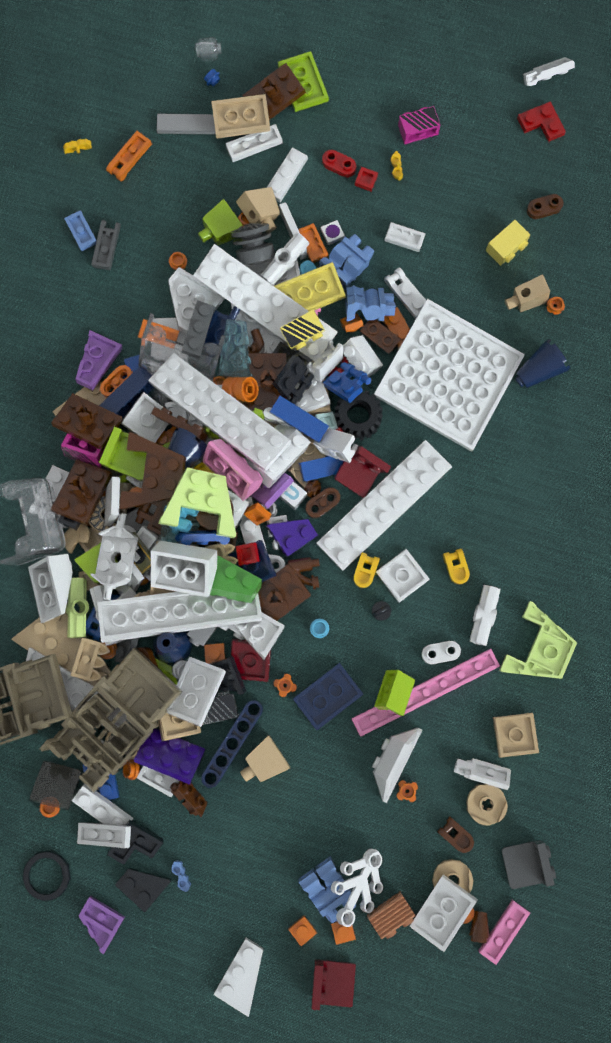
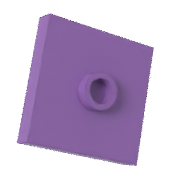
[250,473,294,509]

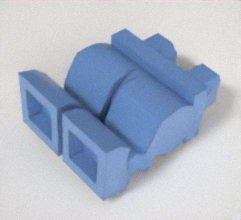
[319,234,374,290]
[345,285,396,321]
[298,856,356,923]

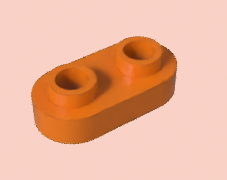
[100,365,133,398]

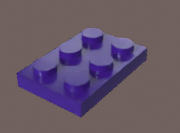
[134,728,205,785]

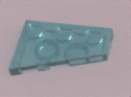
[218,319,252,377]

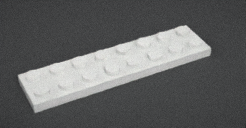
[193,244,338,362]
[148,353,291,472]
[316,440,452,571]
[97,592,262,643]

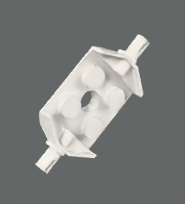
[91,513,138,601]

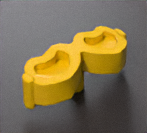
[63,139,92,154]
[391,151,403,181]

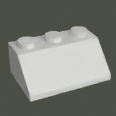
[244,424,311,488]
[151,541,217,597]

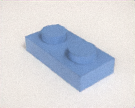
[64,210,97,251]

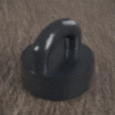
[372,601,391,621]

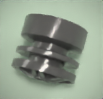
[231,223,275,264]

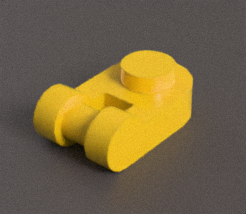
[443,549,470,585]
[353,552,380,588]

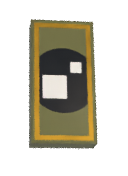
[132,532,151,575]

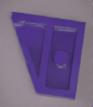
[266,519,318,557]

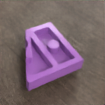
[79,896,125,954]

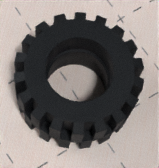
[335,390,383,441]

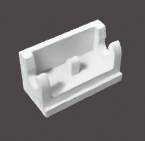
[306,340,344,383]
[313,428,358,463]

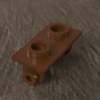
[360,319,401,354]
[170,781,208,817]

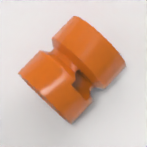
[222,377,259,402]

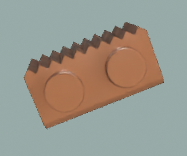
[367,891,415,939]

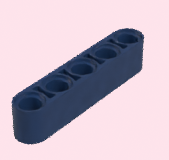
[99,367,154,418]
[201,700,263,788]

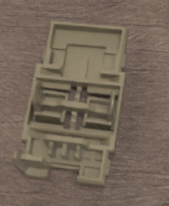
[39,648,183,792]
[0,654,73,745]

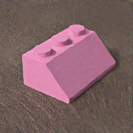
[202,439,263,501]

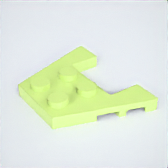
[158,468,236,538]
[499,601,577,679]

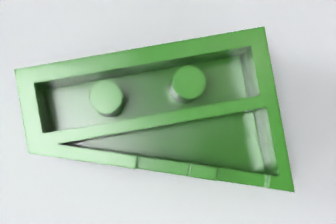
[210,555,262,603]

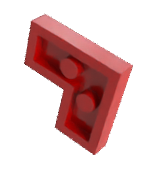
[517,101,566,142]

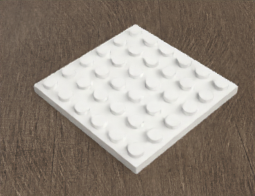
[374,299,525,451]

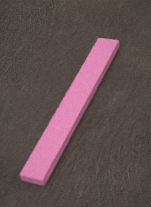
[352,649,500,737]

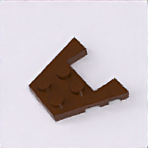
[119,432,186,510]

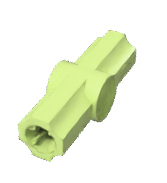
[65,578,89,638]

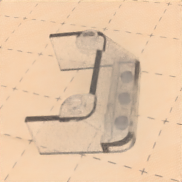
[138,313,225,382]
[0,478,66,566]

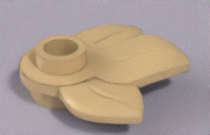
[62,523,90,554]

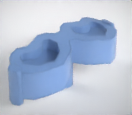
[172,860,191,892]

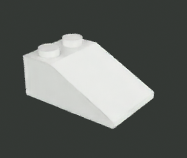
[28,554,73,623]

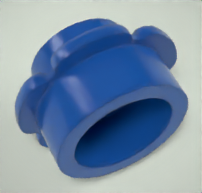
[204,69,220,86]

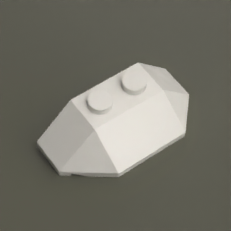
[372,728,422,803]

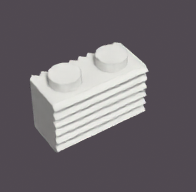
[343,335,383,376]

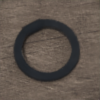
[23,851,71,901]

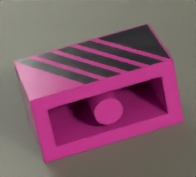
[398,106,441,144]
[61,433,106,468]

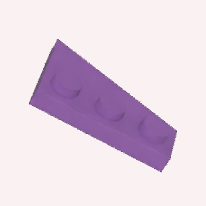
[76,330,122,391]

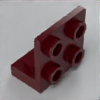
[334,446,391,498]
[311,959,356,1010]

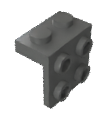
[501,840,556,889]

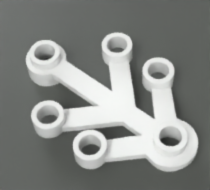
[331,849,383,927]

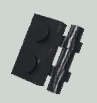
[272,355,314,404]

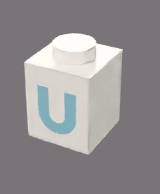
[279,482,307,510]

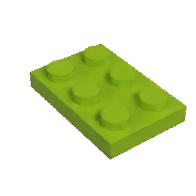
[277,51,329,112]

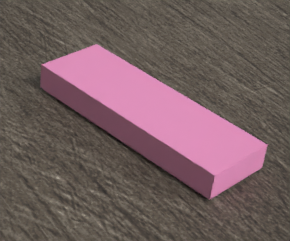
[478,900,530,965]

